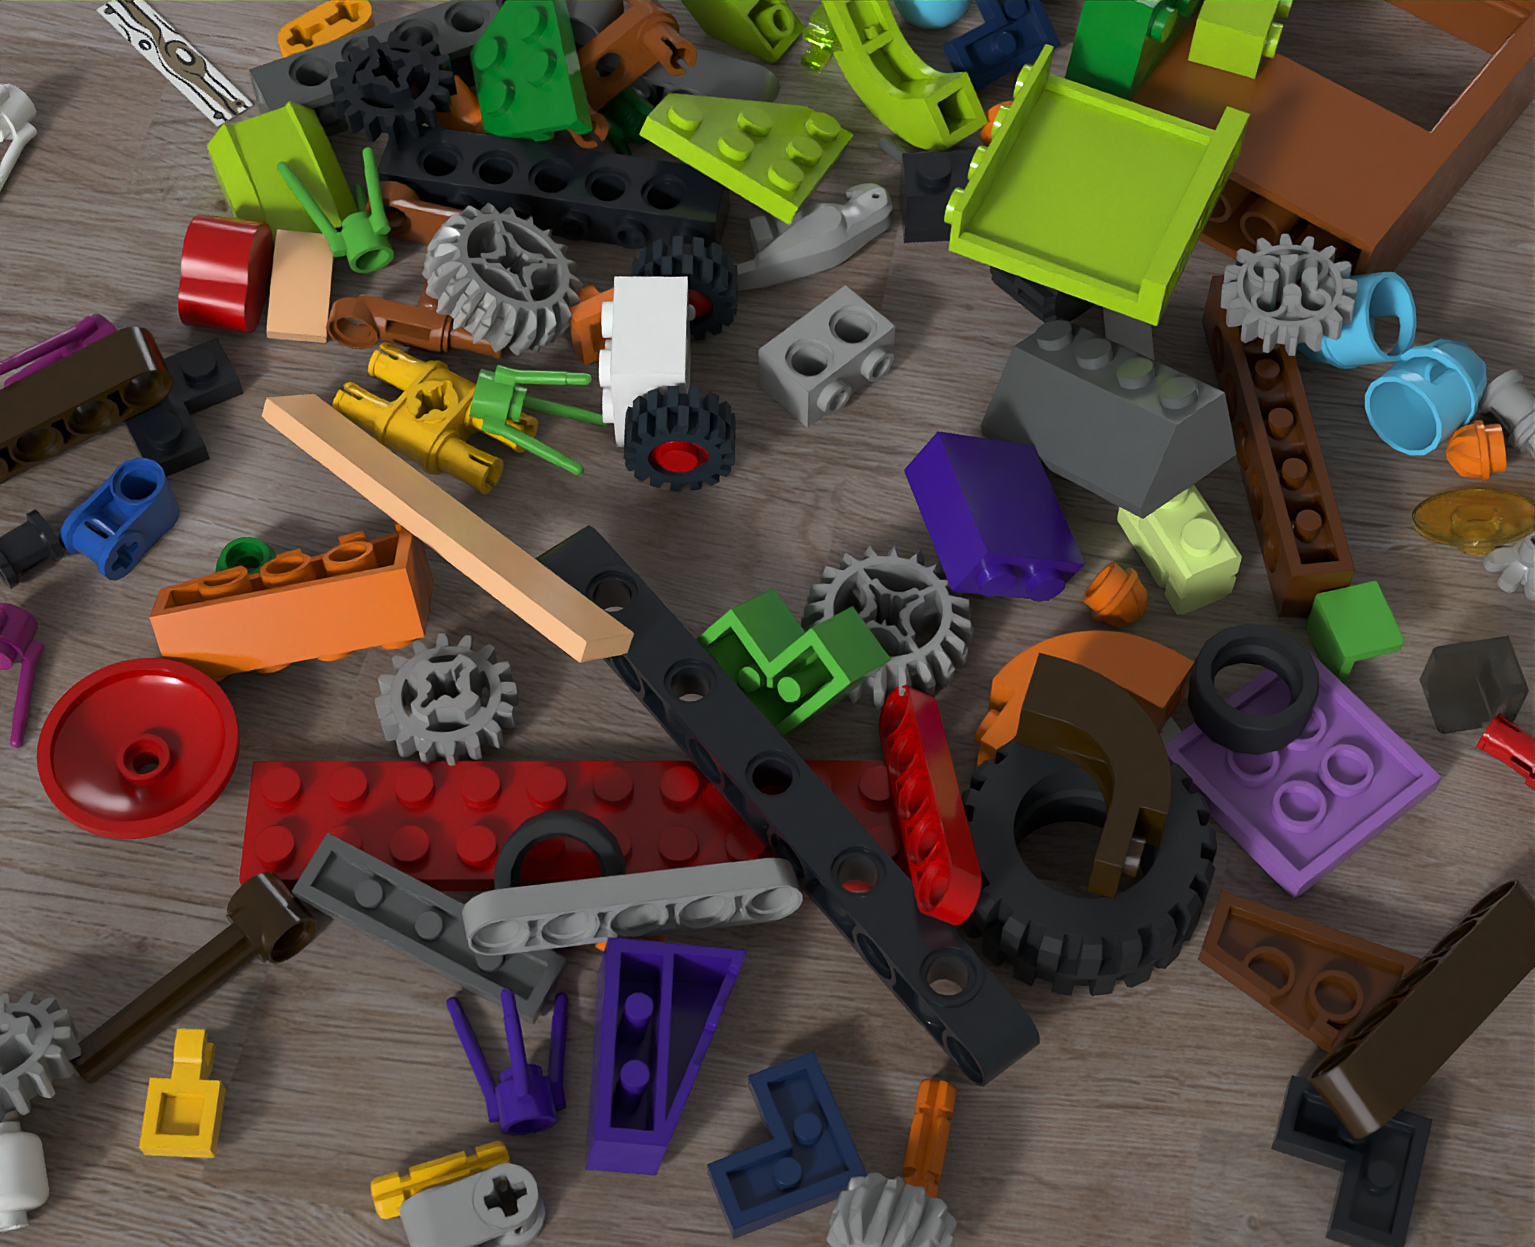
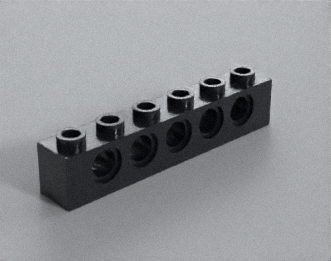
[378,125,730,251]

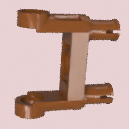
[564,0,697,149]
[326,181,505,360]

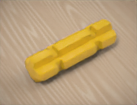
[371,1140,511,1219]

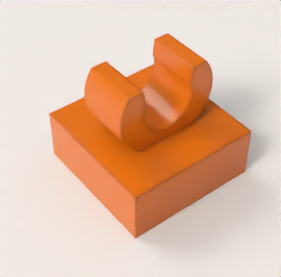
[569,284,614,366]

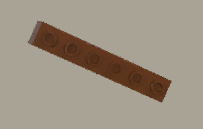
[1202,275,1355,617]

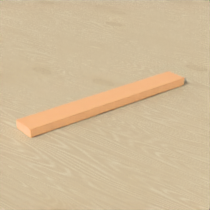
[262,394,634,663]

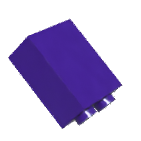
[904,431,1085,602]

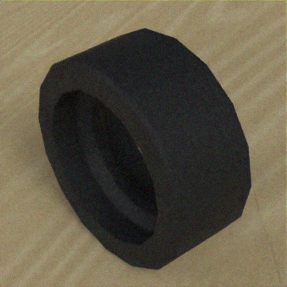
[1188,623,1319,755]
[494,810,626,916]

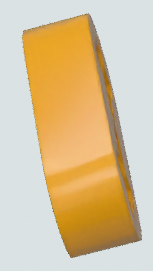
[278,0,375,58]

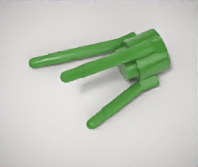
[277,147,395,273]
[469,365,609,475]

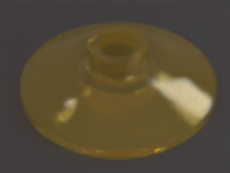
[1412,488,1535,555]

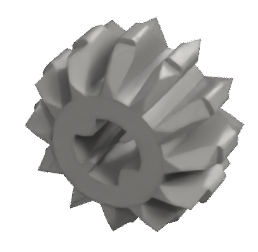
[827,1173,957,1247]

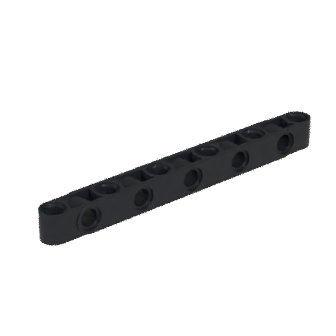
[534,525,1040,1087]

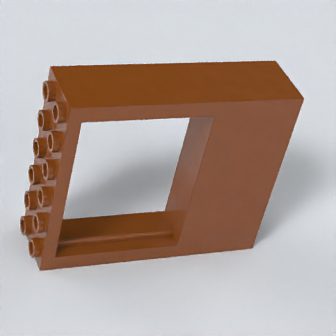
[1131,0,1535,287]

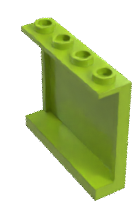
[944,44,1250,326]

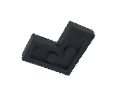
[123,338,243,477]
[1271,1075,1432,1247]

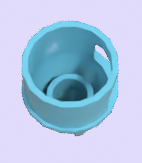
[1297,272,1417,369]
[1365,339,1487,455]

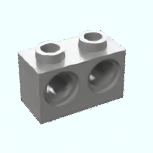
[759,285,896,428]

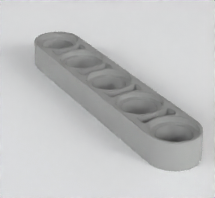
[462,858,803,955]

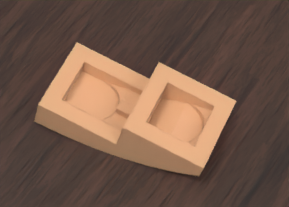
[266,229,334,343]

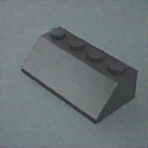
[981,317,1237,519]

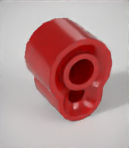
[178,214,274,333]

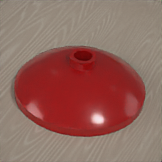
[37,658,240,839]

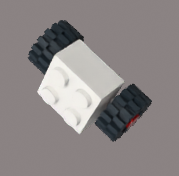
[599,236,738,491]

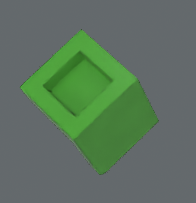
[1305,580,1404,685]

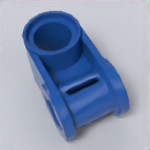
[59,458,180,581]

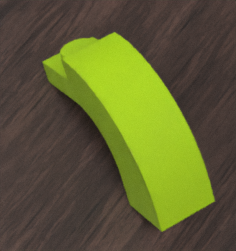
[821,0,988,150]

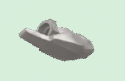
[737,183,893,291]

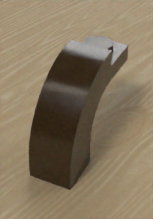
[1015,652,1172,899]

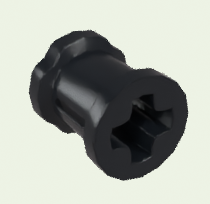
[0,509,65,589]

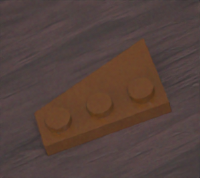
[1198,890,1421,1053]

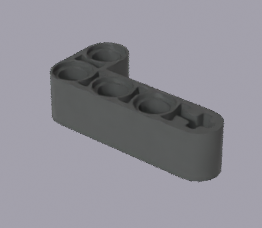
[567,0,780,107]

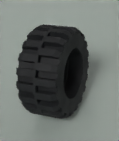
[961,739,1217,996]

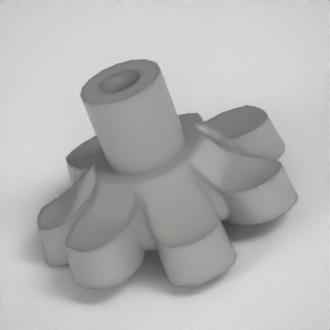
[1483,525,1535,601]

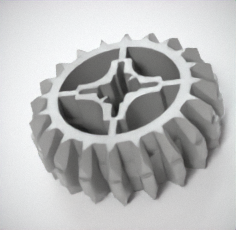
[422,203,583,356]
[801,544,974,711]

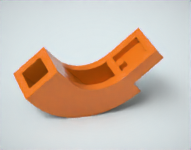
[974,631,1194,770]

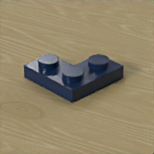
[941,0,1061,91]
[707,1051,867,1239]

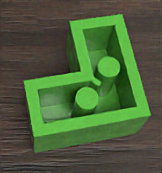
[696,588,891,739]

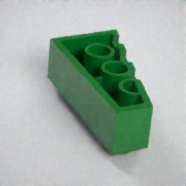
[1065,0,1204,101]

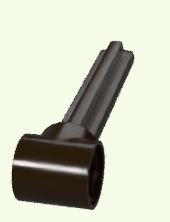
[69,872,318,1084]

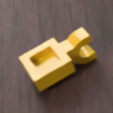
[139,1028,226,1158]

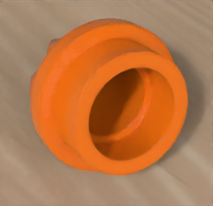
[1446,420,1506,481]
[1082,561,1147,628]

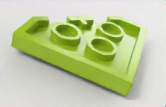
[639,93,854,225]

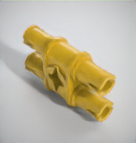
[332,342,538,495]

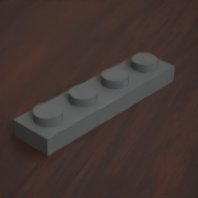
[292,833,568,1024]

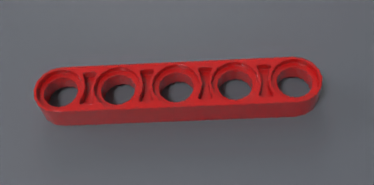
[878,685,982,926]

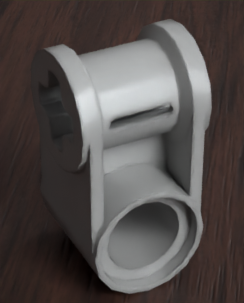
[399,1163,546,1247]

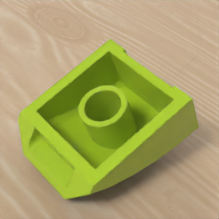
[206,101,358,248]

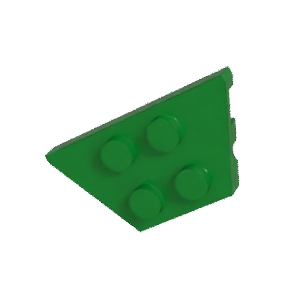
[470,0,593,142]

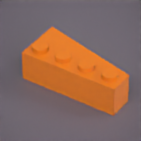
[149,521,434,683]

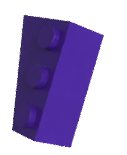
[585,937,748,1176]

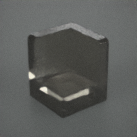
[1419,636,1529,734]

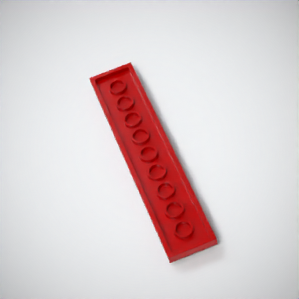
[239,760,912,891]

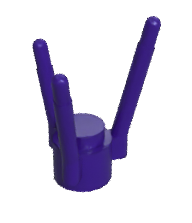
[446,988,568,1136]

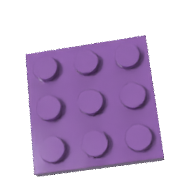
[1164,644,1442,900]

